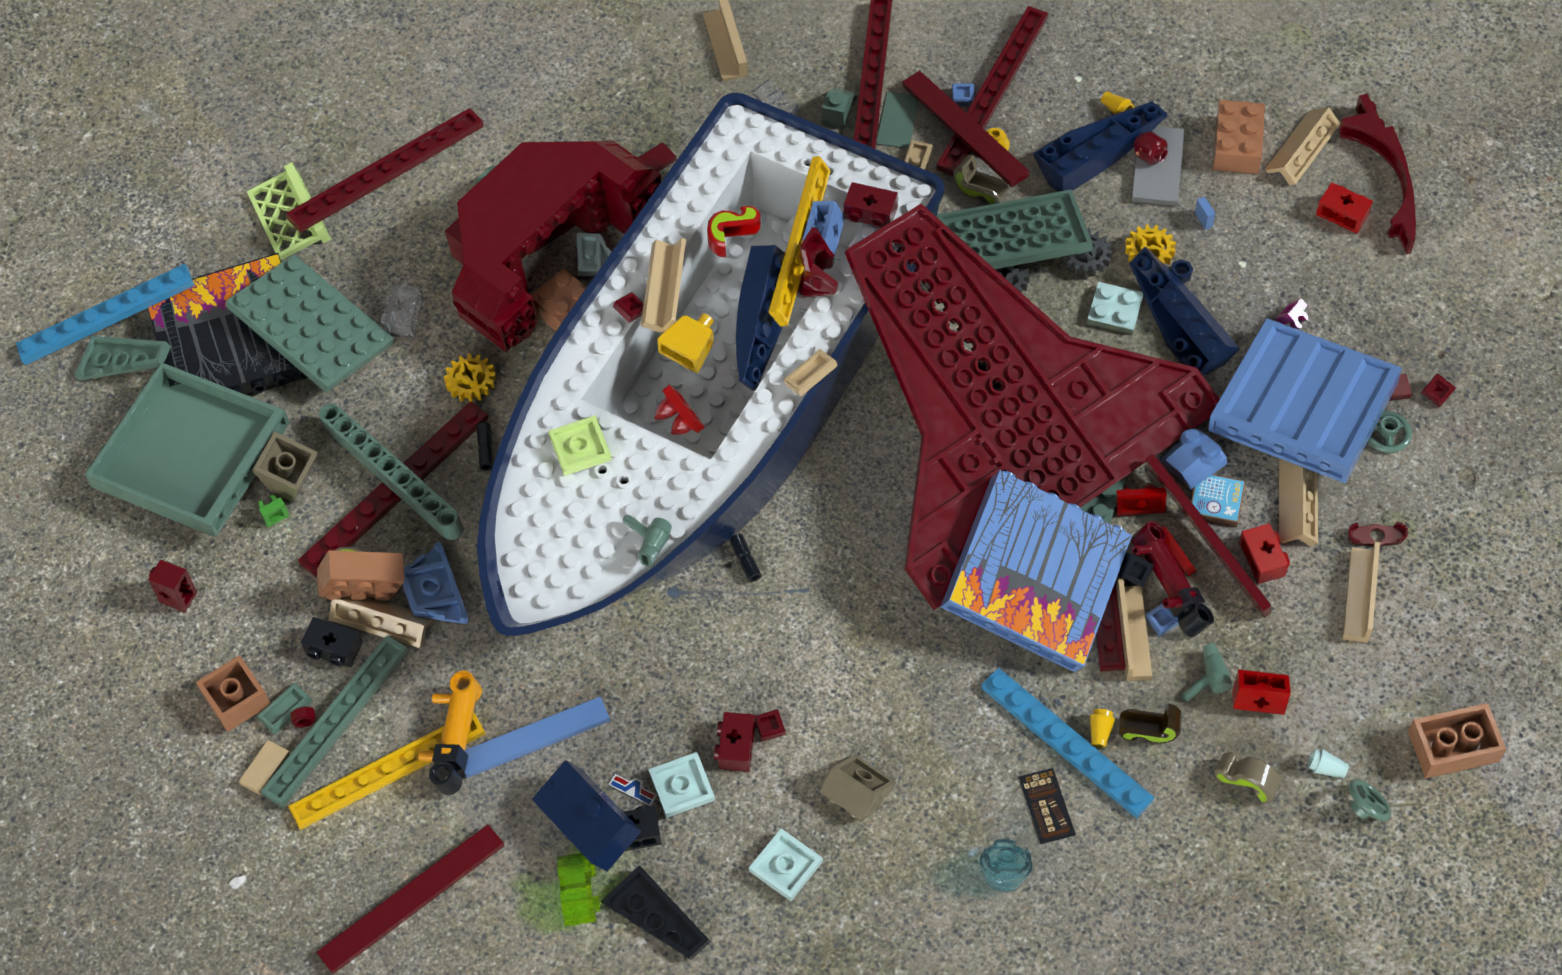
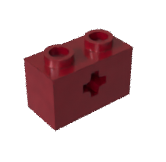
[843,182,898,228]
[148,559,197,612]
[714,712,755,772]

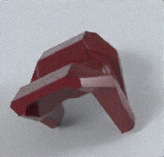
[797,227,838,298]

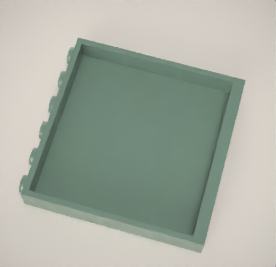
[85,363,290,537]

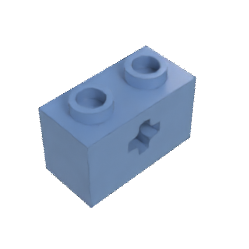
[803,201,845,255]

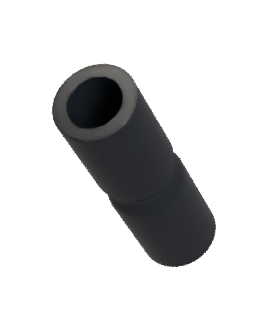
[477,422,494,471]
[729,534,762,582]

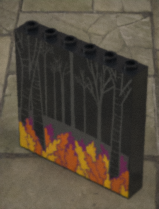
[148,253,308,396]

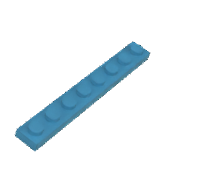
[16,264,195,365]
[981,668,1155,819]

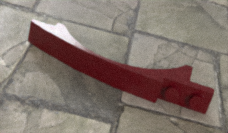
[1338,93,1416,254]

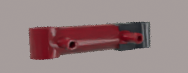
[1131,521,1214,637]

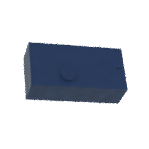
[532,760,642,872]

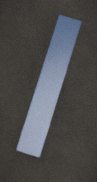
[465,697,610,778]

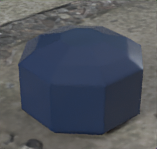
[1170,259,1193,283]

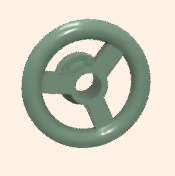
[1368,411,1412,453]
[1349,779,1391,821]

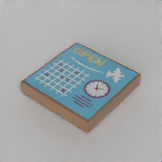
[1191,475,1245,527]

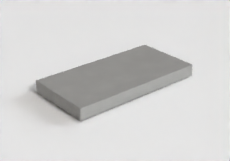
[1132,126,1184,206]

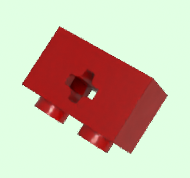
[1316,182,1373,234]
[1239,523,1290,585]
[1232,669,1291,715]

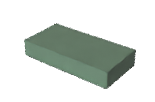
[256,682,313,736]

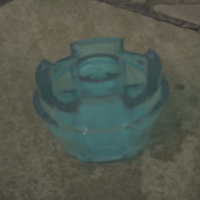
[980,839,1033,892]

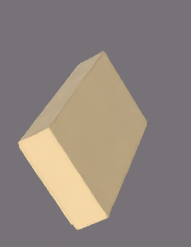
[783,349,838,397]
[239,740,290,796]

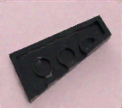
[601,865,710,960]

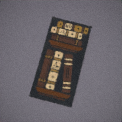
[1019,768,1076,844]

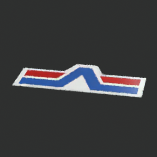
[608,774,657,806]

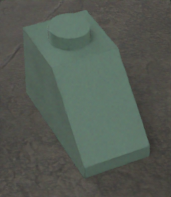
[822,88,856,129]

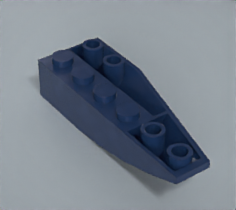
[1033,101,1167,192]
[736,245,785,391]
[1129,247,1240,376]

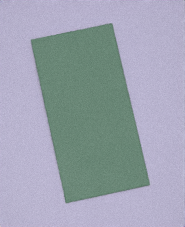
[876,91,919,148]

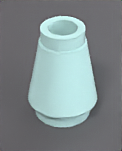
[1307,749,1349,778]

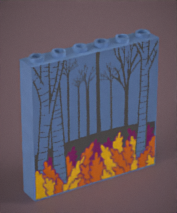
[941,470,1132,672]

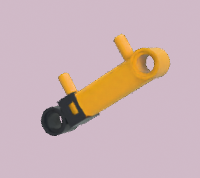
[418,670,482,795]

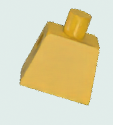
[657,313,714,374]

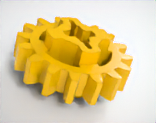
[1125,224,1176,265]
[444,354,496,402]

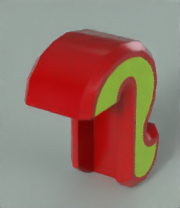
[707,205,761,257]

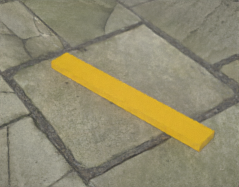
[769,156,831,327]
[288,713,485,830]

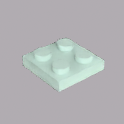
[1087,282,1143,335]
[648,752,715,818]
[749,829,823,901]

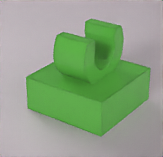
[259,494,289,528]

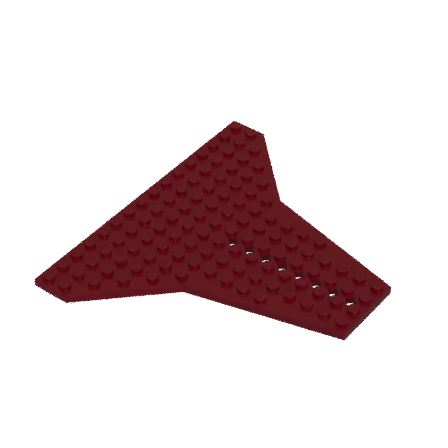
[844,204,1220,610]

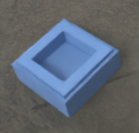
[952,84,974,106]
[1195,197,1215,230]
[1145,604,1179,637]

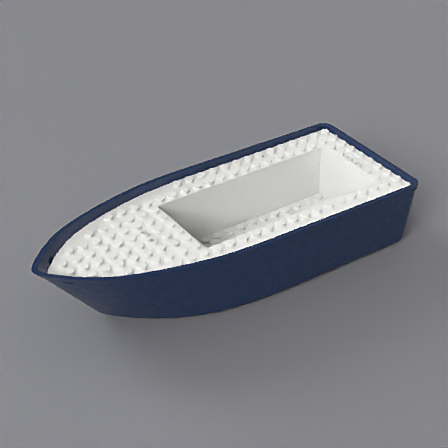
[477,92,945,636]

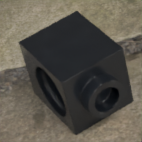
[1117,552,1154,587]

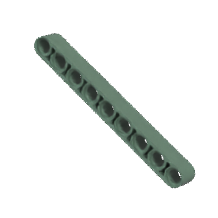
[319,403,464,540]

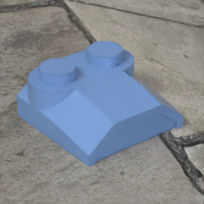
[1158,429,1227,490]

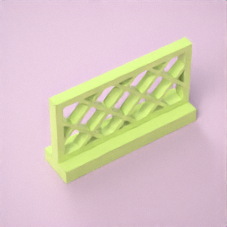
[247,162,332,260]

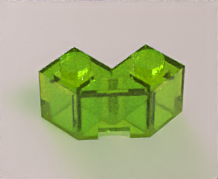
[557,853,601,926]

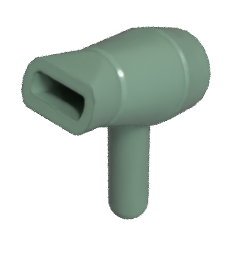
[623,515,672,567]
[1181,643,1232,702]

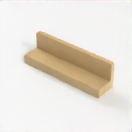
[703,0,748,81]
[1265,107,1340,185]
[641,237,686,334]
[1279,458,1318,546]
[1342,542,1380,643]
[1116,578,1152,681]
[328,597,434,648]

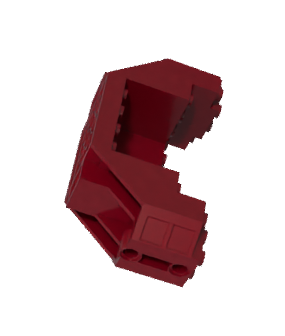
[445,140,662,352]

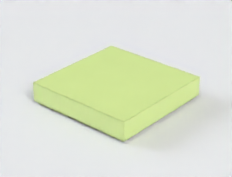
[548,415,612,476]

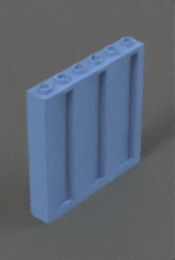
[1208,318,1402,484]

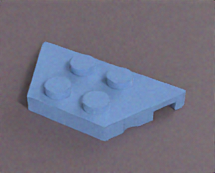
[402,542,468,624]

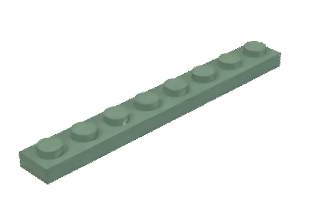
[261,635,408,808]

